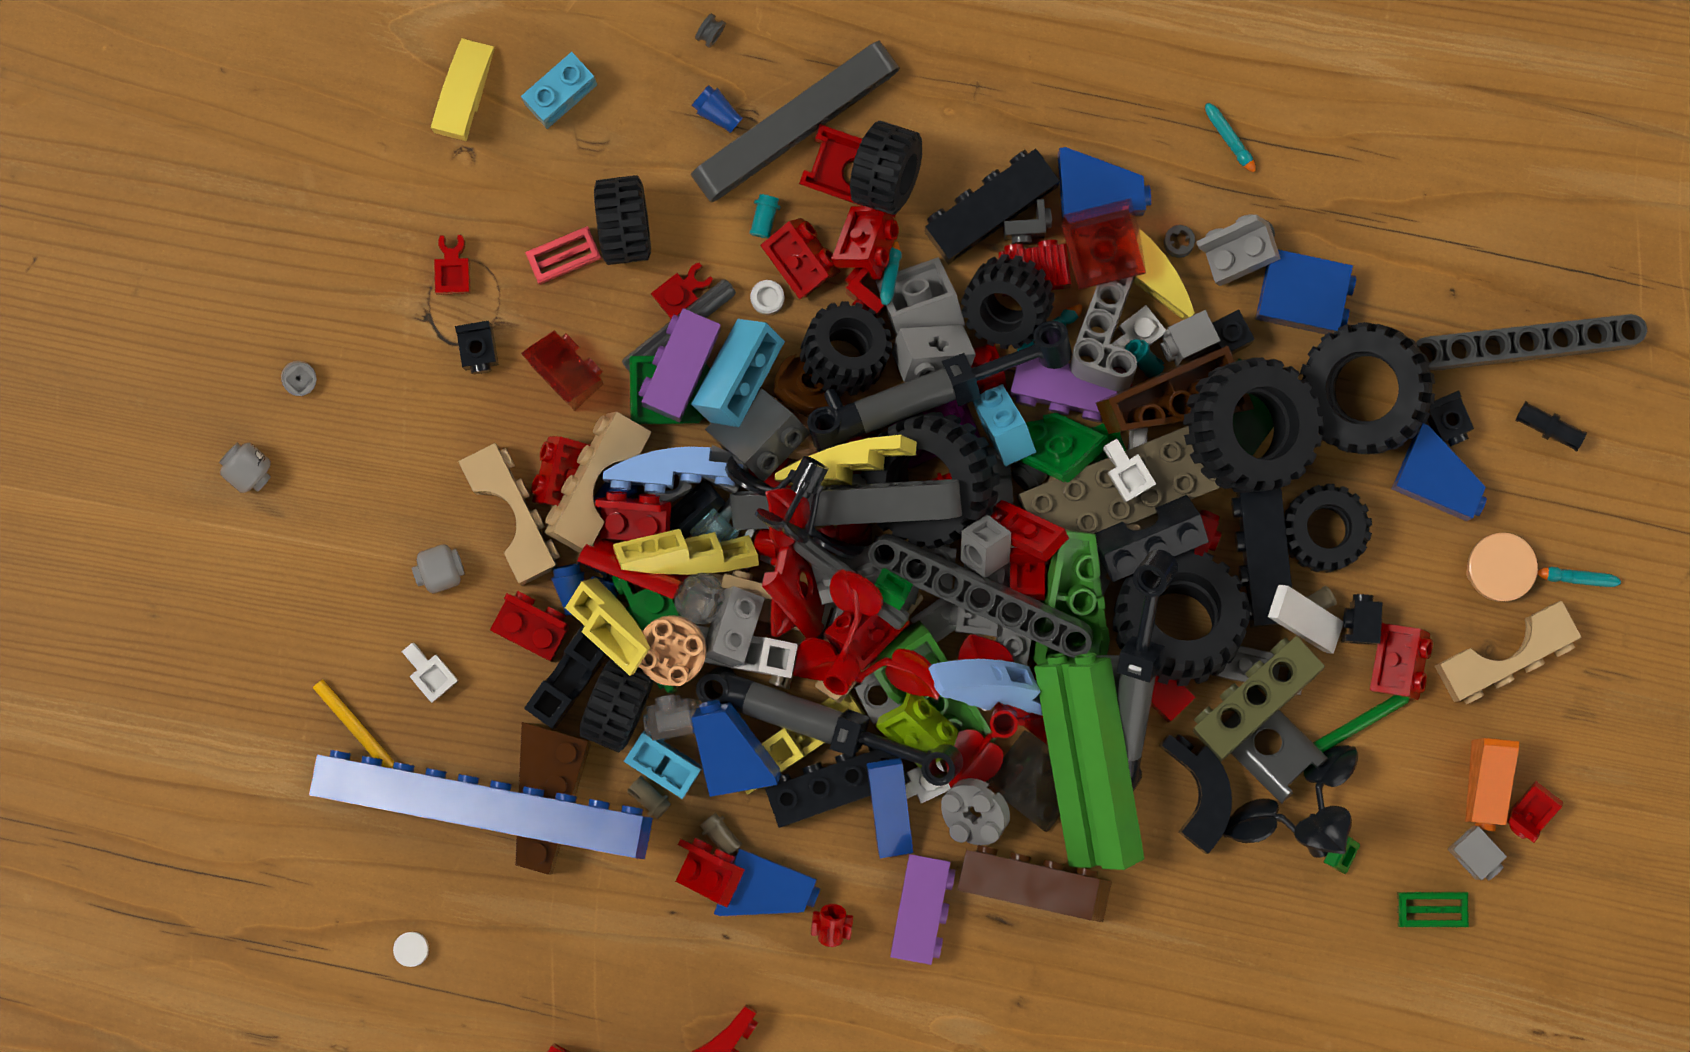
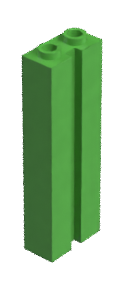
[1034,653,1145,870]

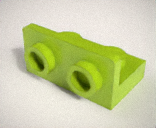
[875,693,959,769]

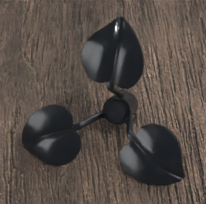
[725,456,866,559]
[1223,745,1358,858]

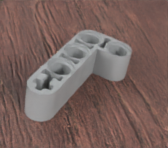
[1070,251,1137,392]

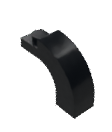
[1159,734,1232,854]

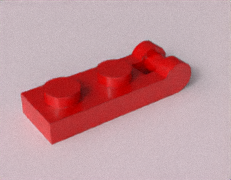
[990,500,1069,562]

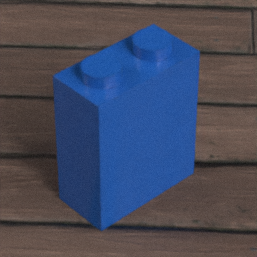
[1255,250,1356,335]

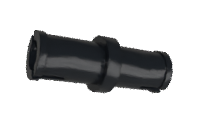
[1515,401,1587,452]

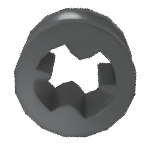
[695,13,726,48]
[1164,225,1195,258]

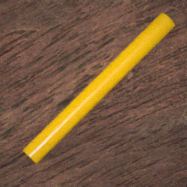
[313,679,395,768]

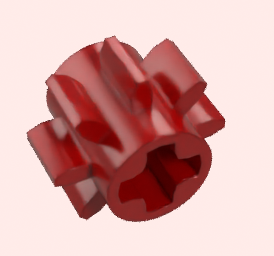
[811,904,853,947]

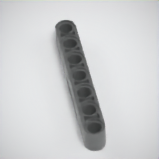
[691,40,900,203]
[1416,314,1647,371]
[730,479,962,530]
[868,534,1093,658]

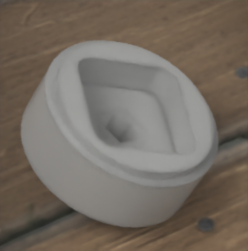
[281,361,317,396]

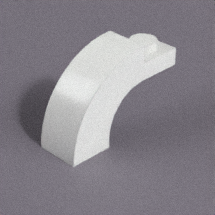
[696,625,798,678]

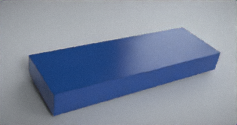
[867,758,914,859]

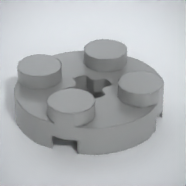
[941,778,1010,845]

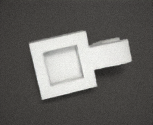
[1111,305,1166,349]
[1103,439,1156,503]
[402,643,459,703]
[905,761,951,804]

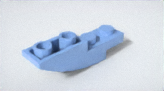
[603,447,745,494]
[928,659,1043,716]

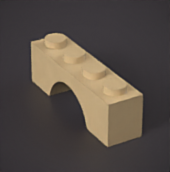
[544,412,651,553]
[458,443,560,586]
[1435,601,1581,704]

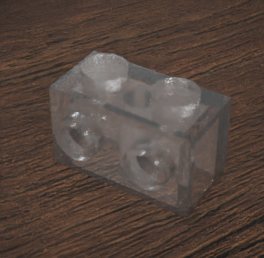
[643,694,700,741]

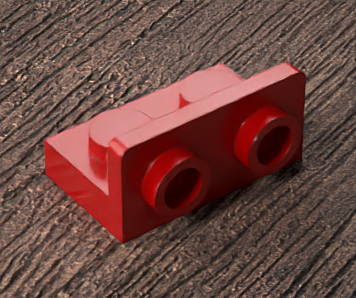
[831,206,899,279]
[760,218,841,300]
[531,436,590,506]
[595,491,671,541]
[490,591,570,662]
[825,611,910,670]
[1370,623,1433,700]
[675,838,745,907]

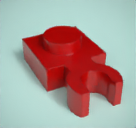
[434,235,470,295]
[651,262,713,319]

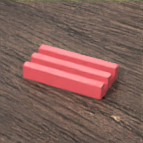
[525,226,602,285]

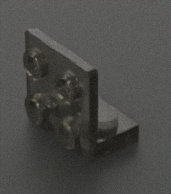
[985,730,1060,832]

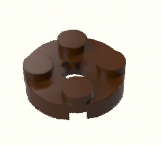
[774,354,842,418]

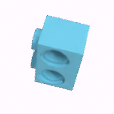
[521,52,597,129]
[973,384,1036,466]
[624,730,703,799]

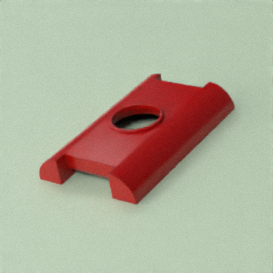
[799,124,896,218]
[578,536,693,599]
[762,541,825,638]

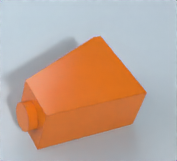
[1465,738,1519,831]

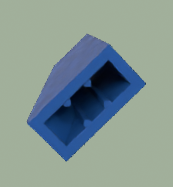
[1057,147,1151,221]
[1391,423,1487,521]
[691,700,782,797]
[714,849,821,916]

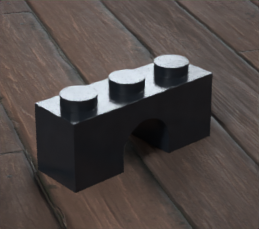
[1094,495,1209,582]
[524,625,607,729]

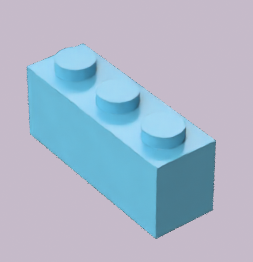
[691,319,785,427]

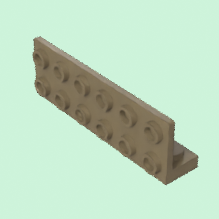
[1017,426,1220,533]

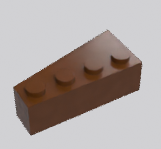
[1095,346,1255,434]
[515,722,591,875]
[958,845,1112,922]

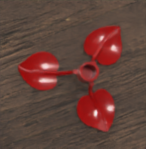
[754,488,872,637]
[793,569,940,700]
[945,634,1047,788]

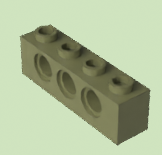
[1193,636,1325,762]

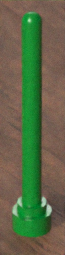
[1313,695,1410,752]

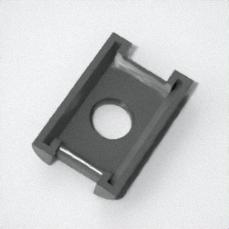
[1221,688,1329,804]

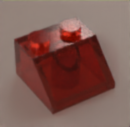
[1062,198,1146,290]
[521,330,604,412]

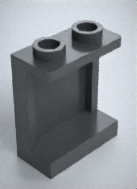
[705,387,810,481]

